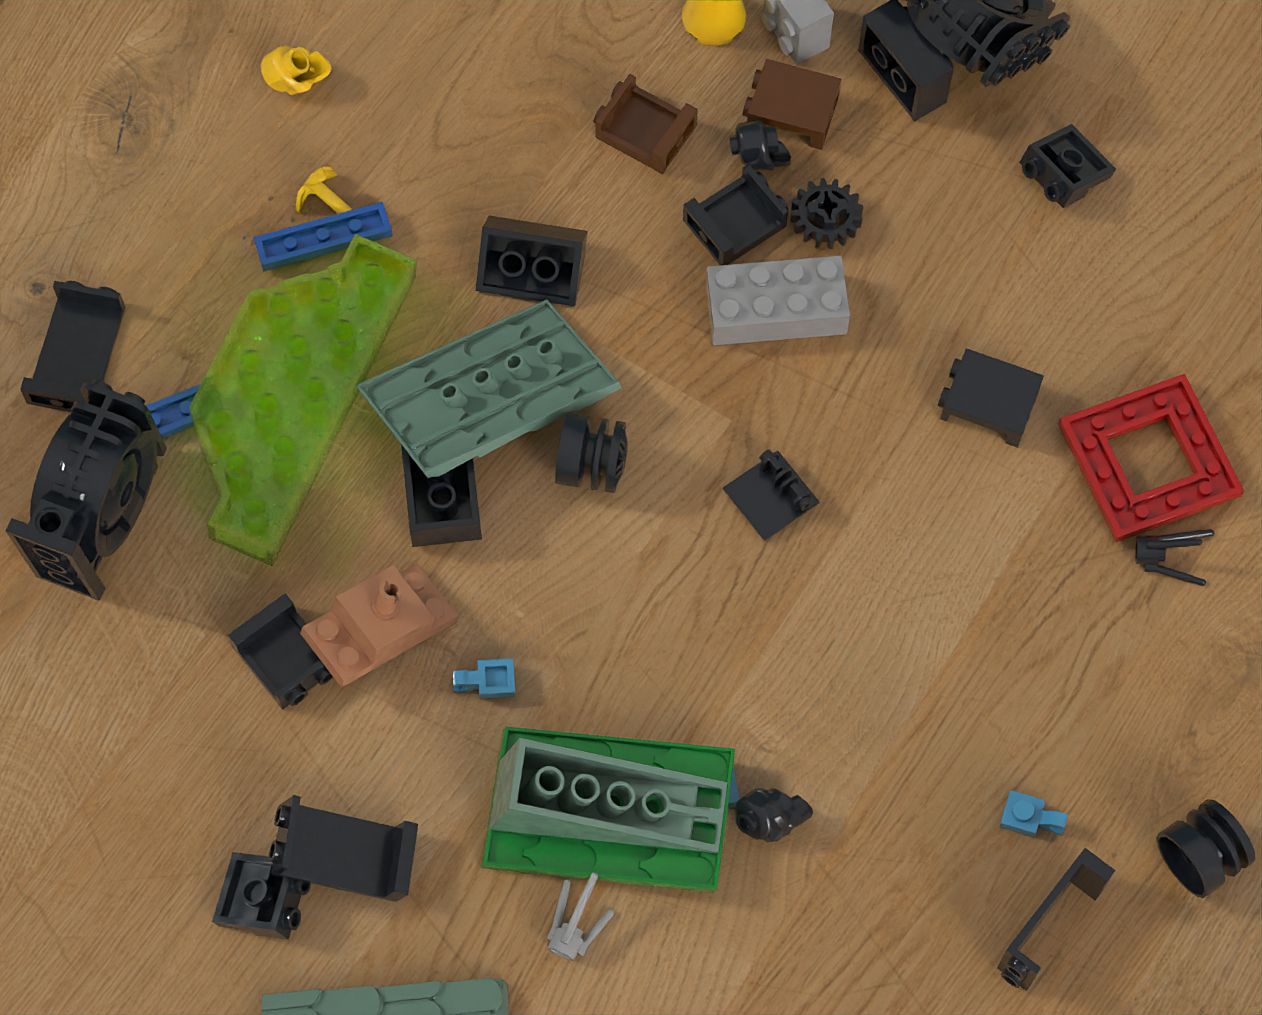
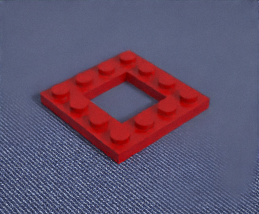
[1058,374,1244,542]

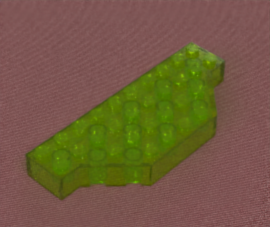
[189,234,417,566]

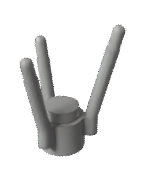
[547,872,614,961]

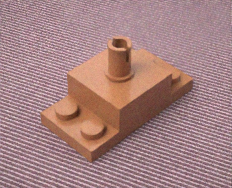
[300,564,458,688]

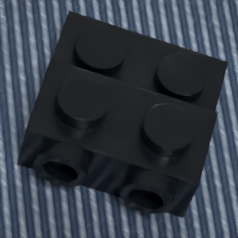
[1019,124,1116,208]
[212,852,311,940]

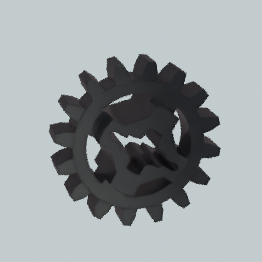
[790,178,863,249]

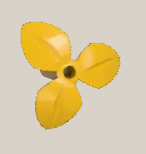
[296,166,352,214]

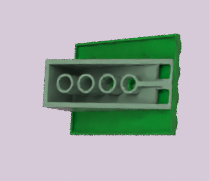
[481,727,735,892]

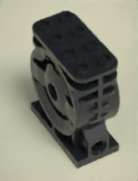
[906,0,1070,87]
[5,380,167,601]

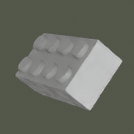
[706,256,850,345]

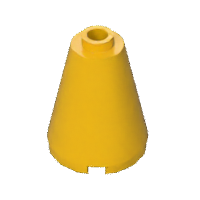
[682,0,747,46]

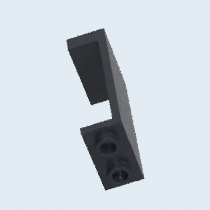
[20,280,126,412]
[268,795,418,902]
[997,848,1115,991]

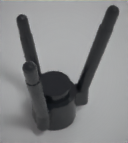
[1135,529,1214,586]

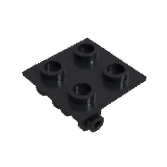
[723,449,820,541]

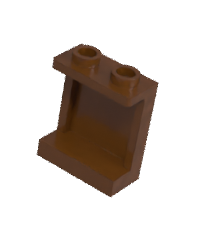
[742,59,842,150]
[593,74,698,174]

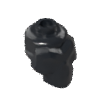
[729,120,791,171]
[735,788,813,842]

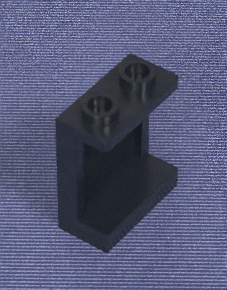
[683,164,789,266]
[937,348,1044,448]
[228,593,333,710]

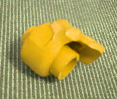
[261,46,332,95]

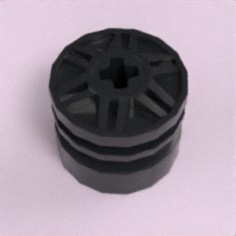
[555,413,628,493]
[1156,799,1255,898]

